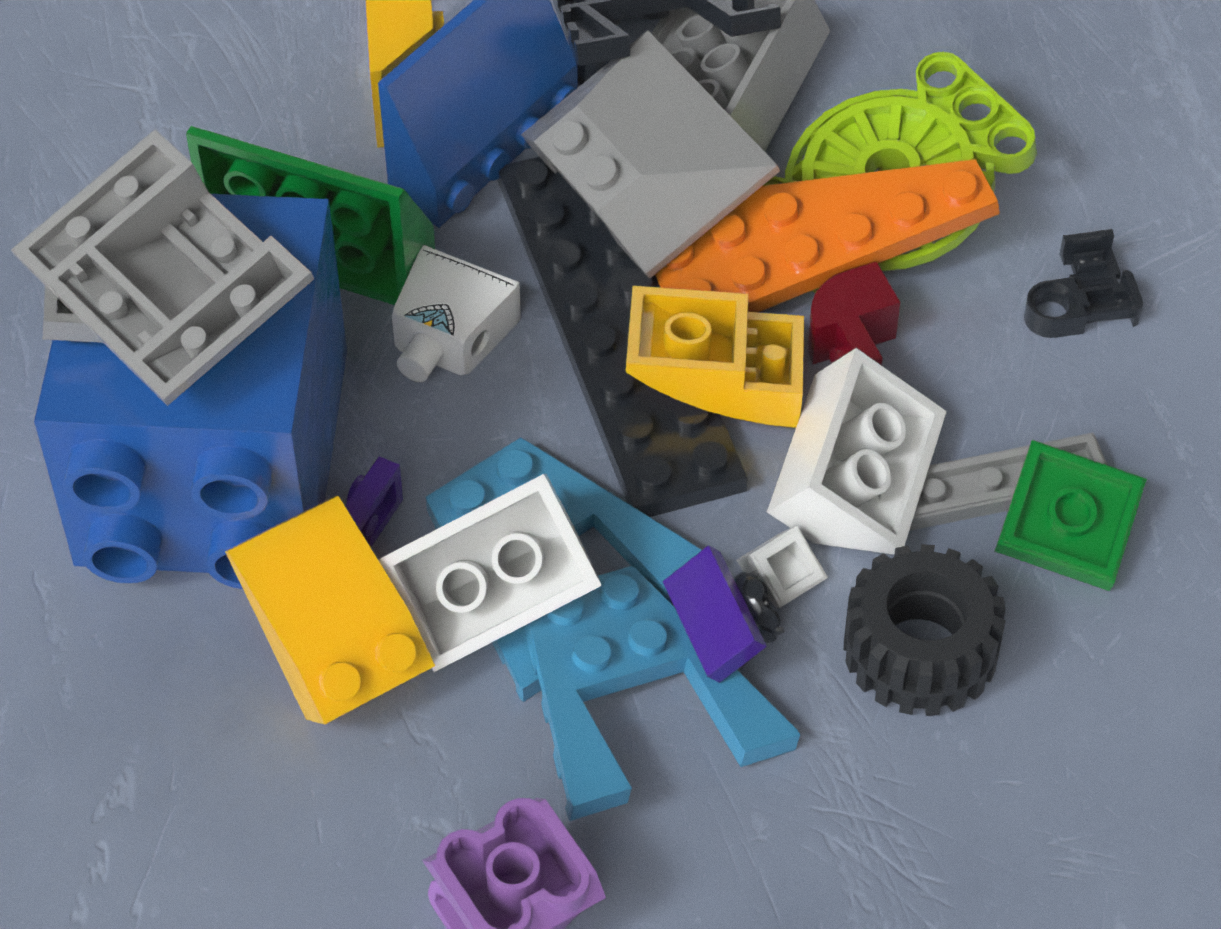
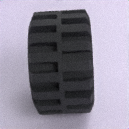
[843,544,1006,716]

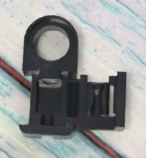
[1024,229,1143,338]

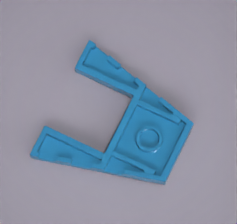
[425,437,702,702]
[523,566,800,821]

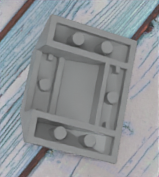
[521,30,780,279]
[11,129,314,406]

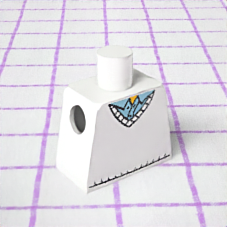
[392,245,521,382]

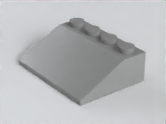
[652,0,830,151]

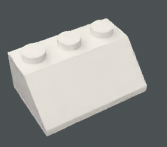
[767,348,947,555]
[378,474,602,672]

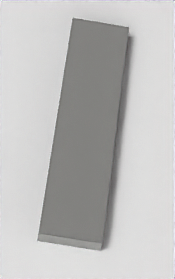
[878,432,1107,531]

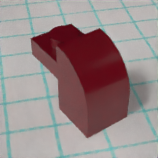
[808,261,901,366]

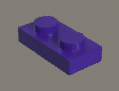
[345,456,403,548]

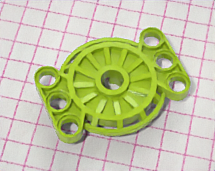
[763,51,1037,293]

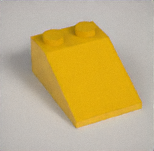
[225,496,435,725]

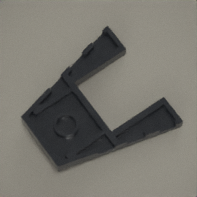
[552,0,781,66]

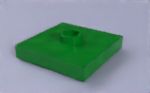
[994,440,1147,591]

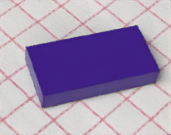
[662,545,767,683]

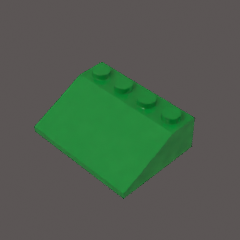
[186,126,435,305]

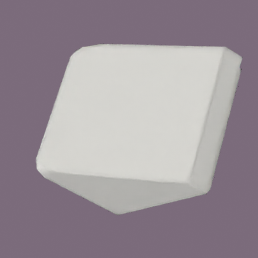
[736,525,828,609]

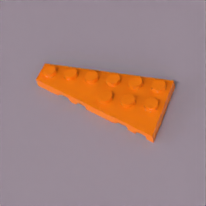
[655,159,1000,312]

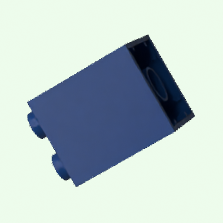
[34,194,347,589]

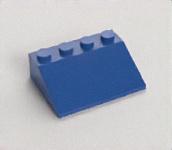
[378,0,578,228]

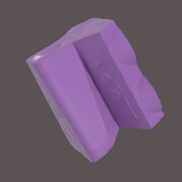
[422,798,606,929]

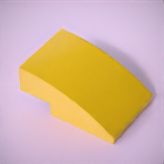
[626,286,804,428]

